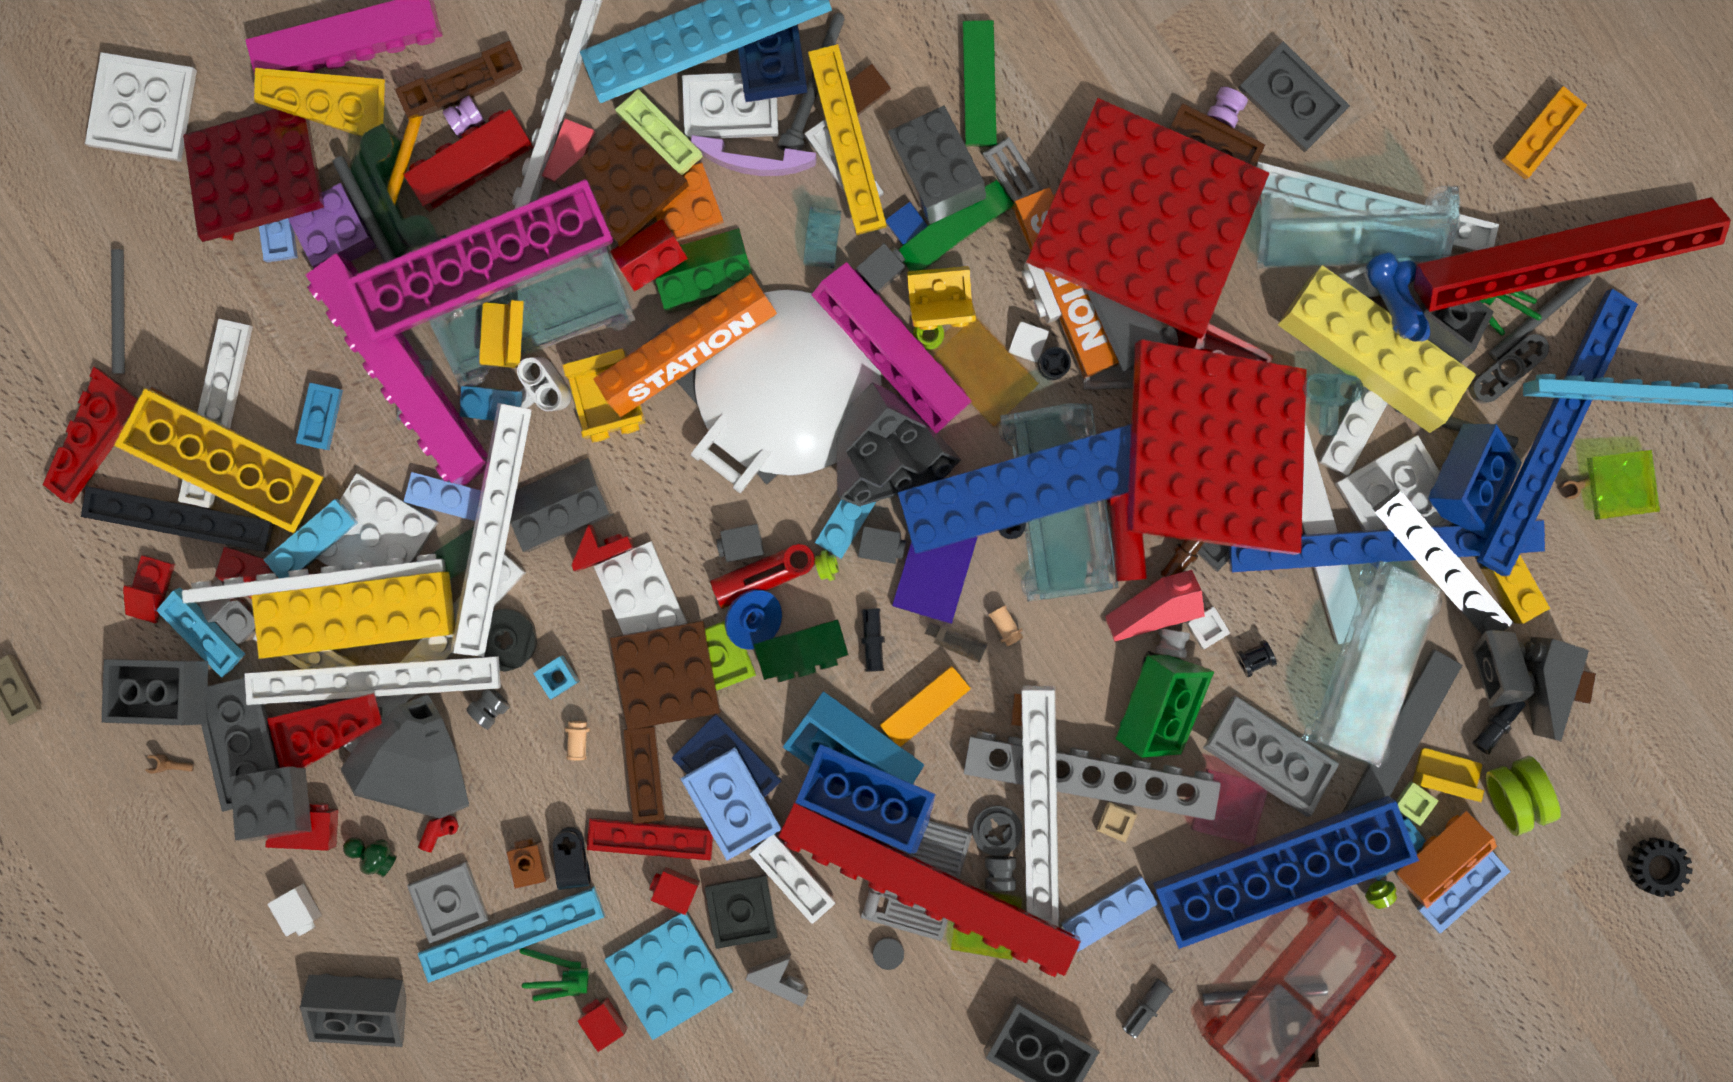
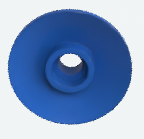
[725,589,782,650]

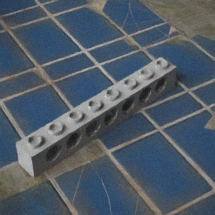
[964,731,1221,820]

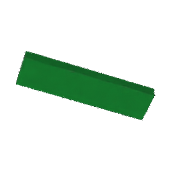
[962,20,997,147]

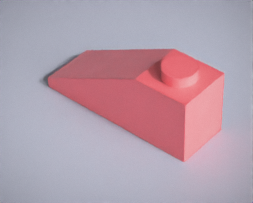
[1105,570,1205,642]

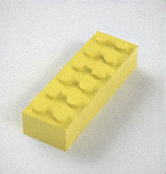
[1278,265,1476,433]

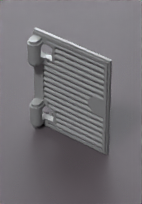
[861,821,972,941]

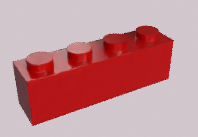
[403,109,534,212]

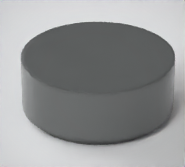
[873,937,904,970]

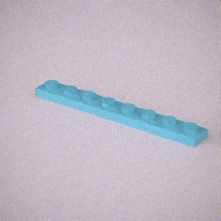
[1523,374,1733,408]

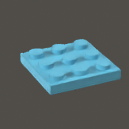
[604,912,734,1041]

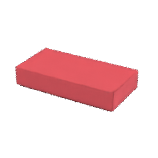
[542,119,595,183]

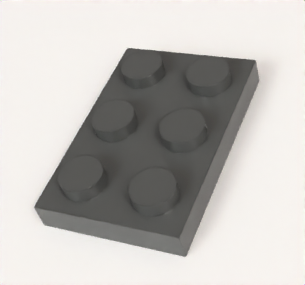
[1238,41,1350,153]

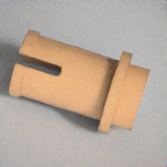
[988,605,1023,647]
[565,721,590,761]

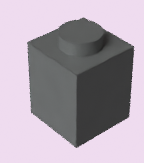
[856,243,905,294]
[716,524,765,562]
[858,526,906,564]

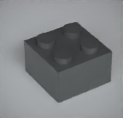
[229,767,312,841]

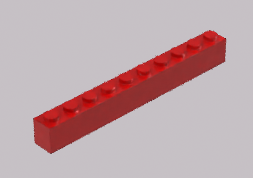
[1414,197,1731,312]
[779,803,1081,977]

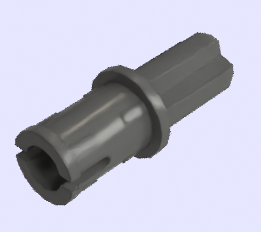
[1122,978,1173,1038]

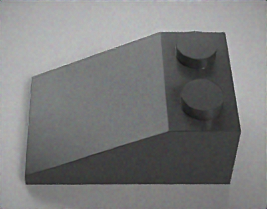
[1524,637,1589,741]

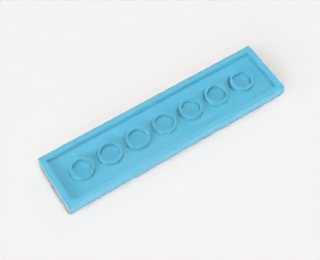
[580,0,832,103]

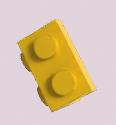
[907,266,976,330]

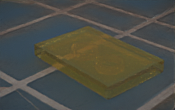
[933,319,1039,427]

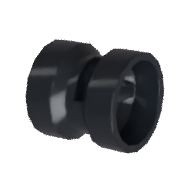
[1037,347,1071,381]

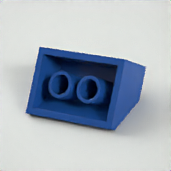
[1428,424,1522,538]

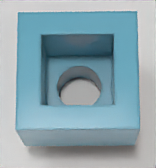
[533,656,580,700]

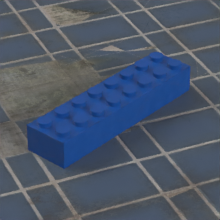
[898,424,1132,554]
[1153,796,1419,949]

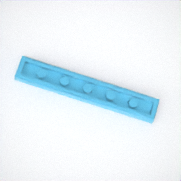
[417,887,605,983]

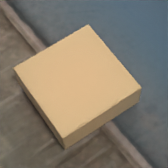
[1096,801,1137,843]

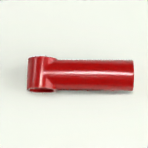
[1107,494,1147,581]
[710,544,815,609]

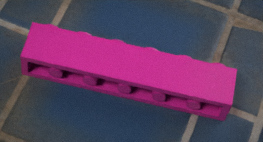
[245,0,443,76]
[811,262,972,434]

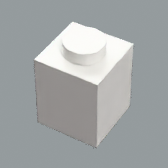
[268,883,322,937]

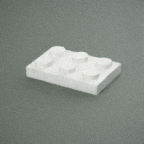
[682,73,779,140]
[594,542,687,635]

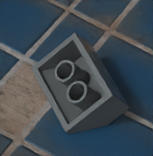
[1086,289,1178,371]
[510,458,614,552]
[300,974,406,1047]

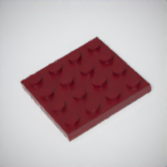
[183,109,324,242]

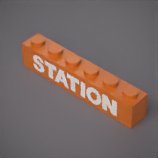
[1012,187,1120,379]
[593,274,777,417]

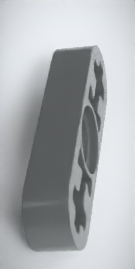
[1469,334,1549,403]

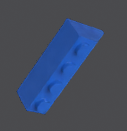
[795,744,936,854]

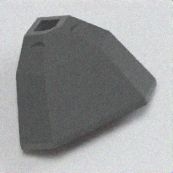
[837,382,961,507]
[341,694,469,819]

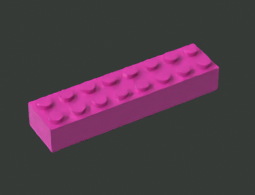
[345,180,613,343]
[305,253,488,486]

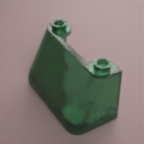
[349,123,447,258]

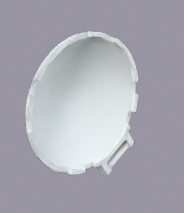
[691,290,881,493]

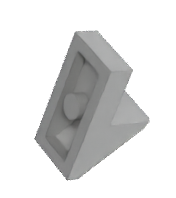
[198,579,256,645]
[745,954,809,1007]

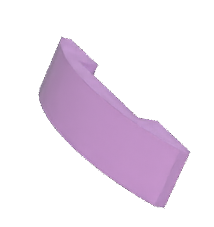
[691,135,817,176]

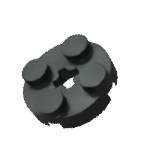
[478,609,537,672]

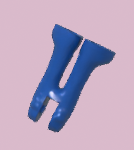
[1366,253,1430,342]

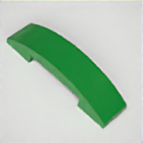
[898,180,1014,271]

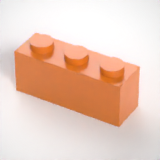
[1396,811,1497,909]

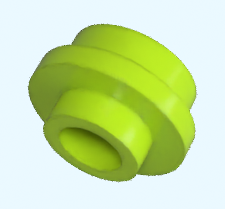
[913,325,944,350]
[815,550,839,581]
[1365,880,1397,909]

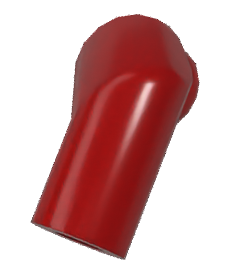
[418,815,459,853]

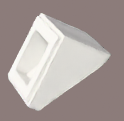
[1339,266,1380,298]
[1008,321,1049,363]

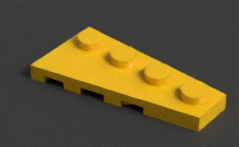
[254,68,385,144]

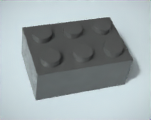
[888,105,986,224]
[101,659,208,726]
[983,996,1099,1082]

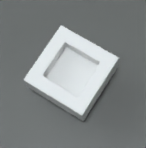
[1186,606,1230,649]

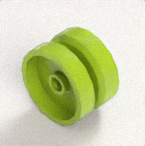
[1486,756,1561,836]

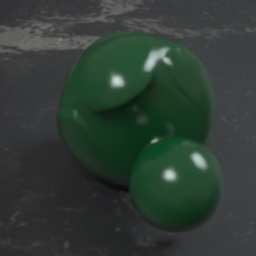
[343,837,397,877]

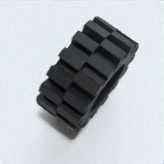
[1627,837,1693,897]

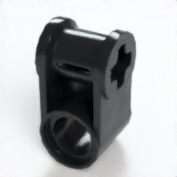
[553,827,591,890]

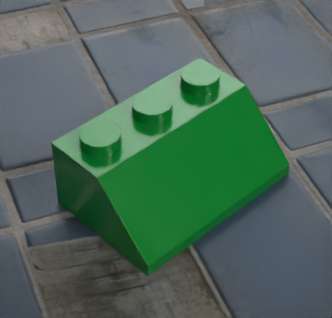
[655,228,753,314]
[1116,655,1214,758]

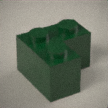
[753,619,849,683]

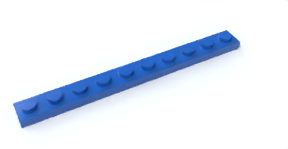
[1477,289,1638,577]
[1229,519,1545,572]

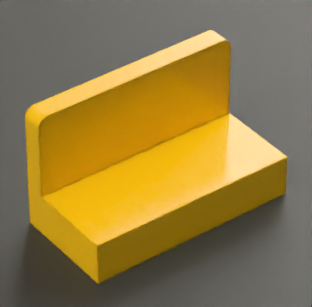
[479,300,524,368]
[1412,748,1485,802]

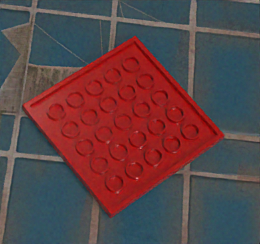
[1026,98,1270,339]
[1127,340,1307,555]

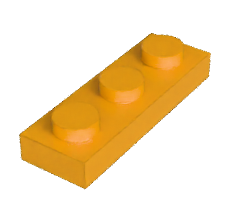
[1501,86,1587,180]

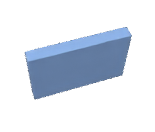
[680,747,782,861]

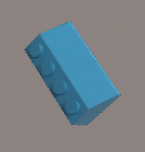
[783,691,924,784]

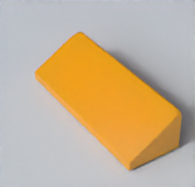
[879,665,971,747]

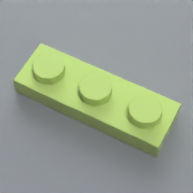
[615,89,703,175]

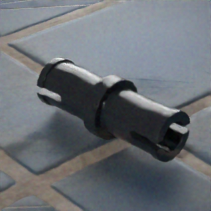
[860,608,885,672]
[1472,701,1526,755]

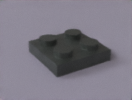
[705,874,778,949]

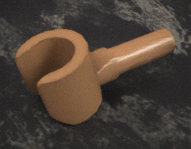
[1560,473,1603,499]
[145,754,194,774]

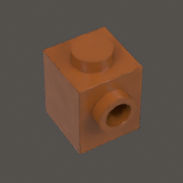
[507,838,550,889]

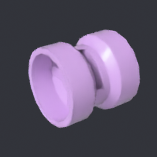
[1207,87,1248,128]
[442,95,486,138]

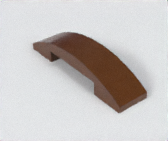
[394,40,523,119]

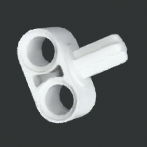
[517,357,571,411]

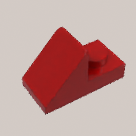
[571,525,635,572]
[123,555,175,624]

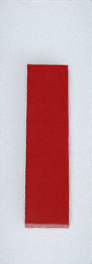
[587,818,714,861]

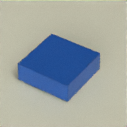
[885,202,928,246]

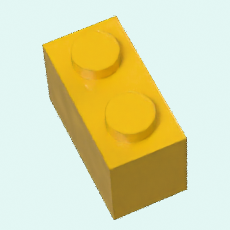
[1481,554,1550,624]

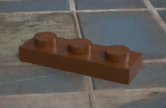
[623,726,666,824]

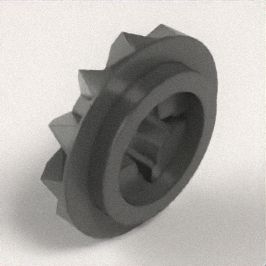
[972,805,1022,856]

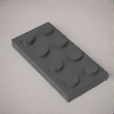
[201,677,280,812]

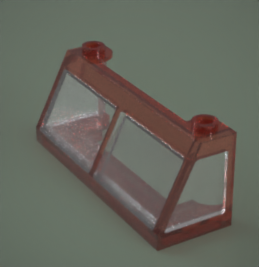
[1202,896,1397,1082]

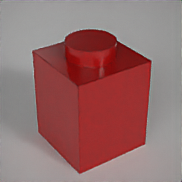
[649,867,700,915]
[577,997,628,1052]

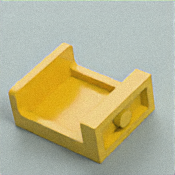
[562,348,646,443]

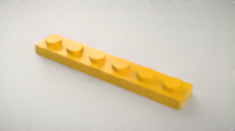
[808,44,887,235]

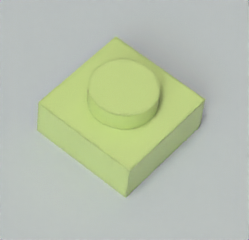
[1396,781,1438,826]

